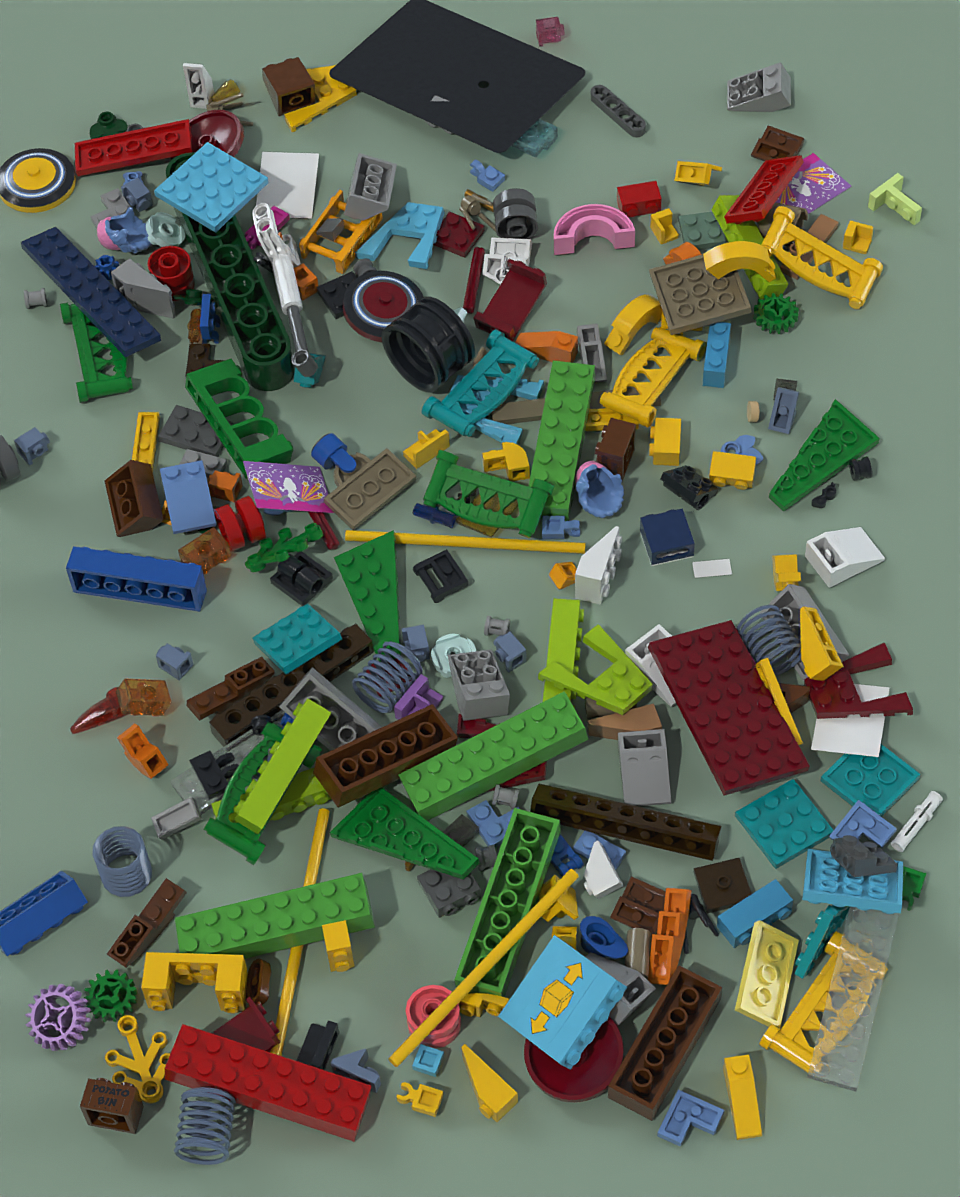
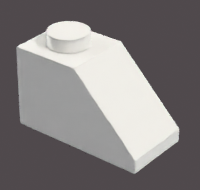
[584,841,624,899]

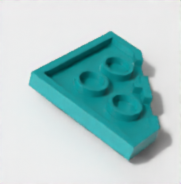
[794,905,851,979]

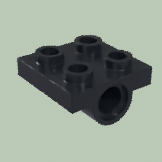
[660,465,719,510]
[270,551,333,606]

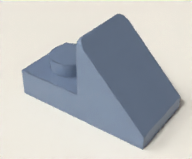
[768,387,800,434]
[331,1049,381,1093]

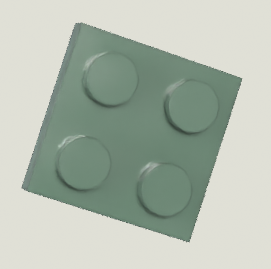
[678,212,726,250]

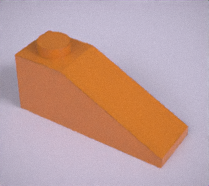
[515,331,578,363]

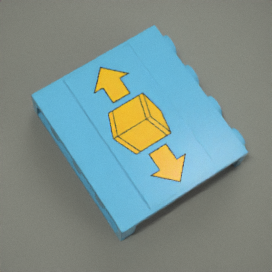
[498,935,627,1070]

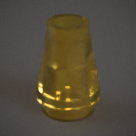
[210,79,240,102]

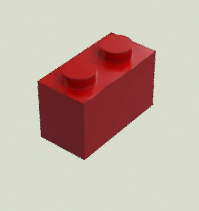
[617,181,662,217]

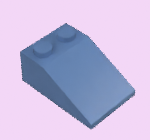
[160,460,216,534]

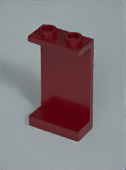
[473,259,547,341]
[212,997,281,1052]

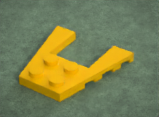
[284,65,357,132]

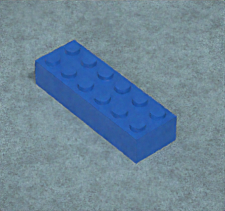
[66,546,207,612]

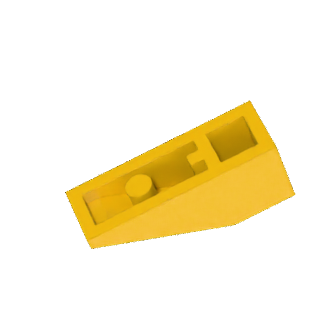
[800,606,844,681]
[461,1044,518,1122]
[723,1054,762,1140]

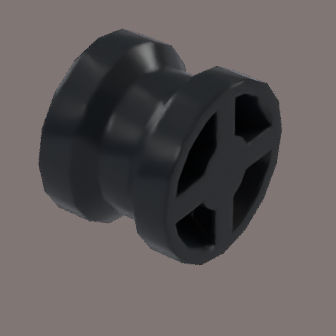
[849,456,872,480]

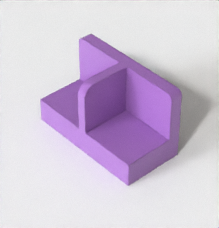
[394,674,443,720]

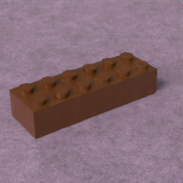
[313,704,458,808]
[608,965,722,1121]

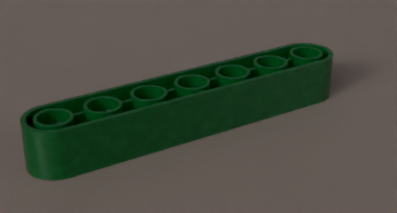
[166,153,295,391]

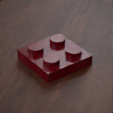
[433,211,485,258]

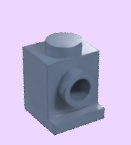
[121,178,153,212]
[14,427,50,466]
[402,624,430,662]
[493,632,527,673]
[156,643,194,680]

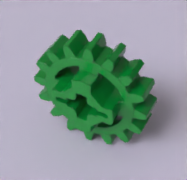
[753,293,799,334]
[84,970,138,1022]

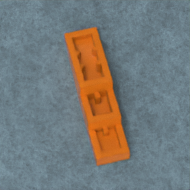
[648,888,692,985]

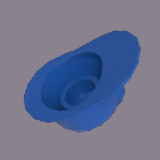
[580,916,628,959]

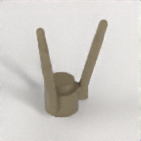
[206,93,253,126]
[459,194,496,232]

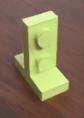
[868,173,922,225]

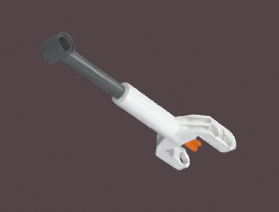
[252,203,318,377]

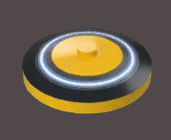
[0,148,76,213]

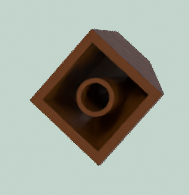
[262,57,315,116]

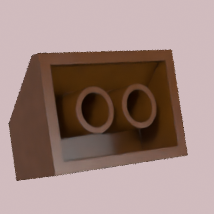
[104,460,164,537]

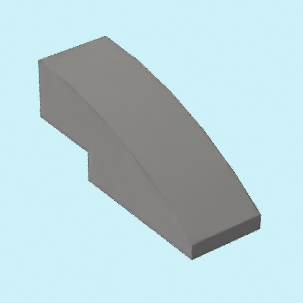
[576,324,607,382]

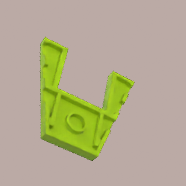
[538,624,653,715]

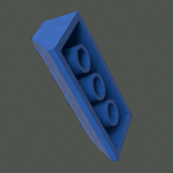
[0,871,88,956]

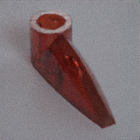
[70,687,132,734]

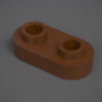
[246,958,271,1005]

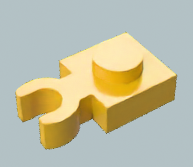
[396,1082,444,1117]

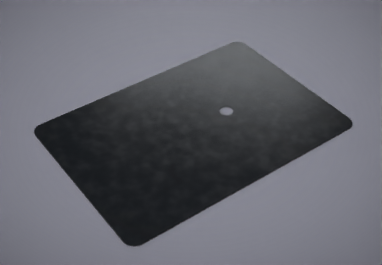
[329,0,585,153]

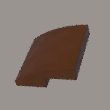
[751,125,804,161]
[610,876,666,937]

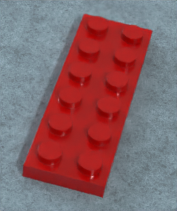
[74,119,193,176]
[724,155,804,224]

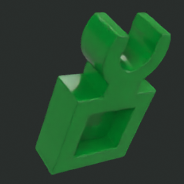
[902,866,926,911]

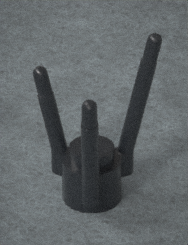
[683,894,719,954]

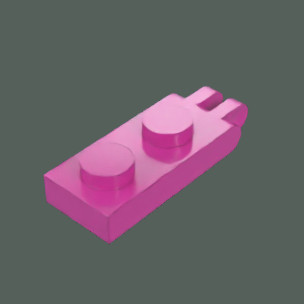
[244,206,290,250]

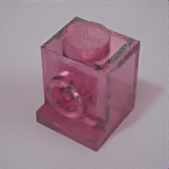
[536,17,565,47]

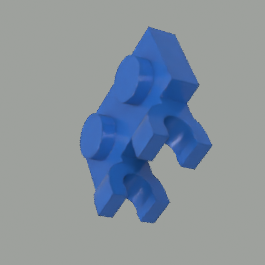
[200,294,221,344]

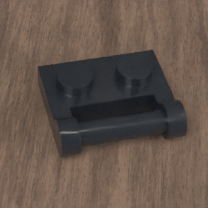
[413,549,469,603]

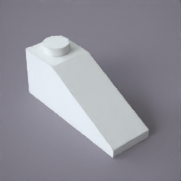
[183,63,214,109]

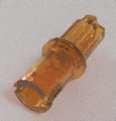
[187,309,201,344]

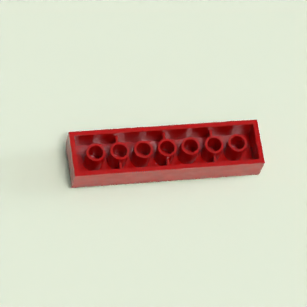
[165,1024,372,1142]

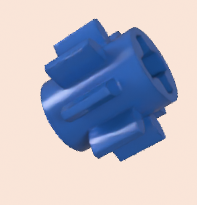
[94,255,119,280]

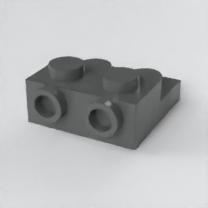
[830,835,897,877]
[417,869,481,918]

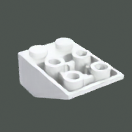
[575,526,622,605]
[805,527,885,588]
[625,624,676,707]

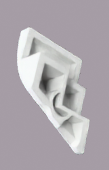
[483,238,532,284]

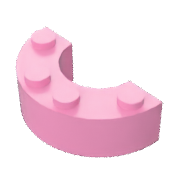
[554,204,635,255]

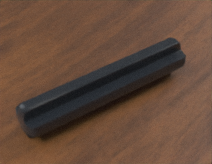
[253,252,274,273]

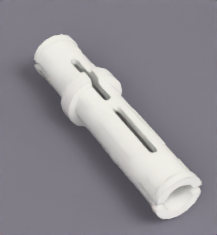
[891,791,943,852]

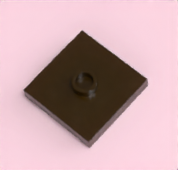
[693,858,752,914]

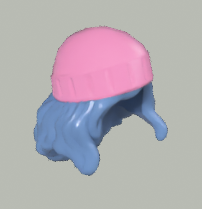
[97,207,152,253]
[575,461,624,518]

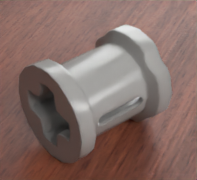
[24,288,47,309]
[484,616,510,636]
[492,784,519,809]

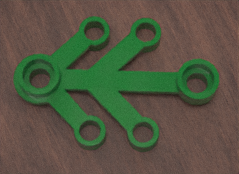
[245,523,323,572]

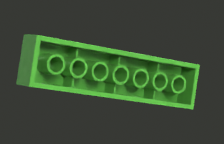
[528,360,595,521]
[399,691,589,821]
[454,808,561,997]
[175,873,375,959]

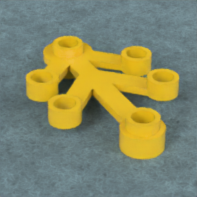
[105,1015,170,1104]

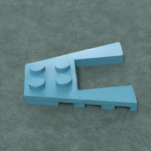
[355,202,445,269]
[450,375,544,445]

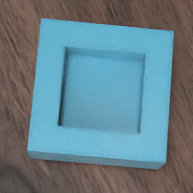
[412,1044,444,1077]

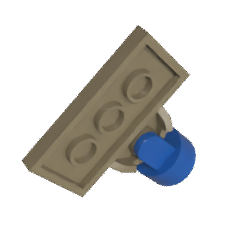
[311,433,416,530]

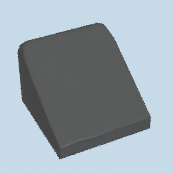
[316,218,344,242]

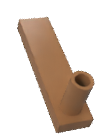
[780,214,839,280]

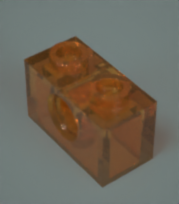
[178,527,231,575]
[116,678,172,716]

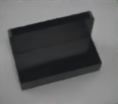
[296,1020,339,1070]

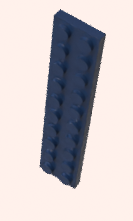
[21,227,161,358]

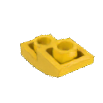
[459,993,509,1017]

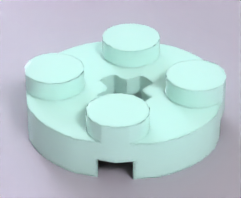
[146,212,185,247]
[431,634,476,678]

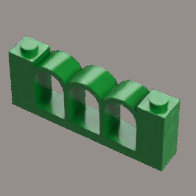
[185,358,293,479]

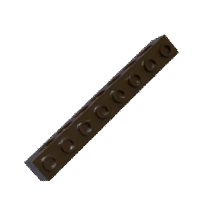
[209,623,374,752]
[530,783,722,861]

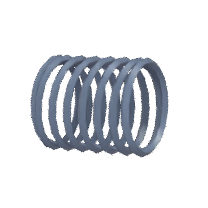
[737,605,801,676]
[352,642,422,713]
[92,826,152,897]
[174,1087,236,1165]

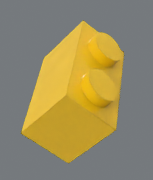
[649,418,681,466]
[709,451,756,490]
[322,920,355,972]

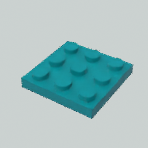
[252,604,342,674]
[820,744,920,817]
[735,779,834,869]

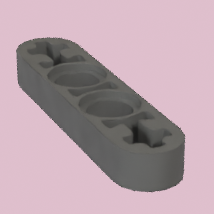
[590,85,646,137]

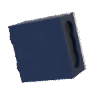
[640,508,695,566]

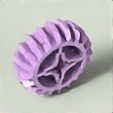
[25,984,91,1051]

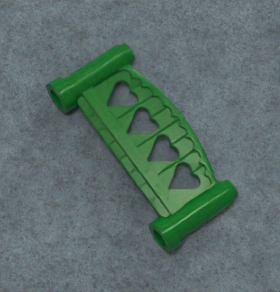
[60,302,133,403]
[423,450,555,538]
[203,722,322,865]

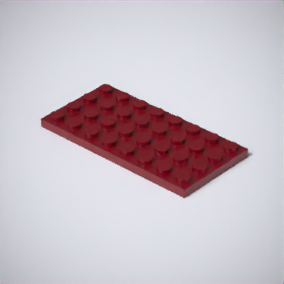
[648,620,810,796]

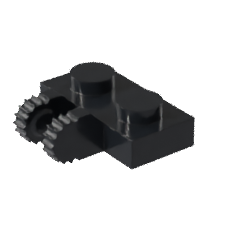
[189,751,239,800]

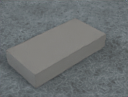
[151,797,202,840]

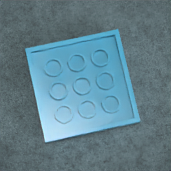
[154,142,269,232]
[802,849,903,914]

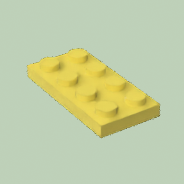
[735,920,799,1028]

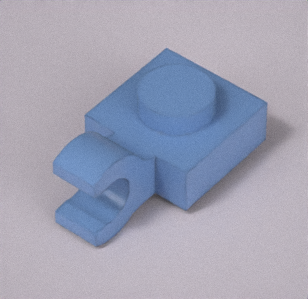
[470,159,505,192]
[542,516,580,539]

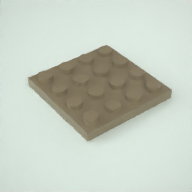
[649,254,752,335]

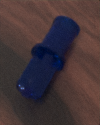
[412,503,456,528]

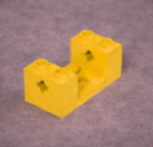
[141,952,248,1014]

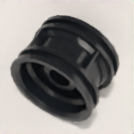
[381,296,475,393]

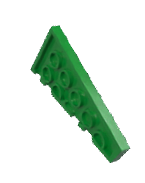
[769,399,880,512]
[334,530,401,662]
[329,787,480,880]

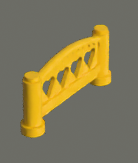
[761,206,883,309]
[600,327,707,427]
[759,931,888,1076]

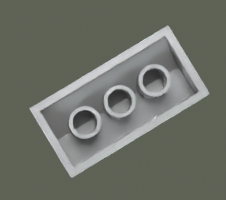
[344,153,397,220]
[759,584,849,681]
[280,667,382,751]

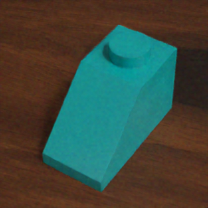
[294,353,326,387]

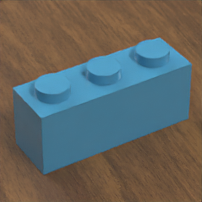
[703,322,731,388]
[717,879,793,948]

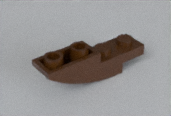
[186,657,275,721]
[107,878,187,968]

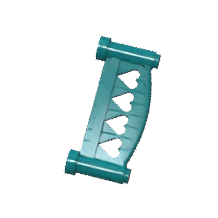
[421,329,539,437]

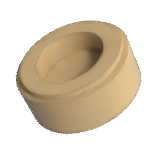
[747,401,760,422]

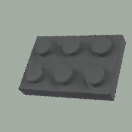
[158,405,234,457]

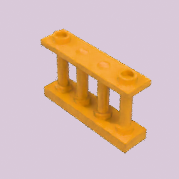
[299,190,383,274]

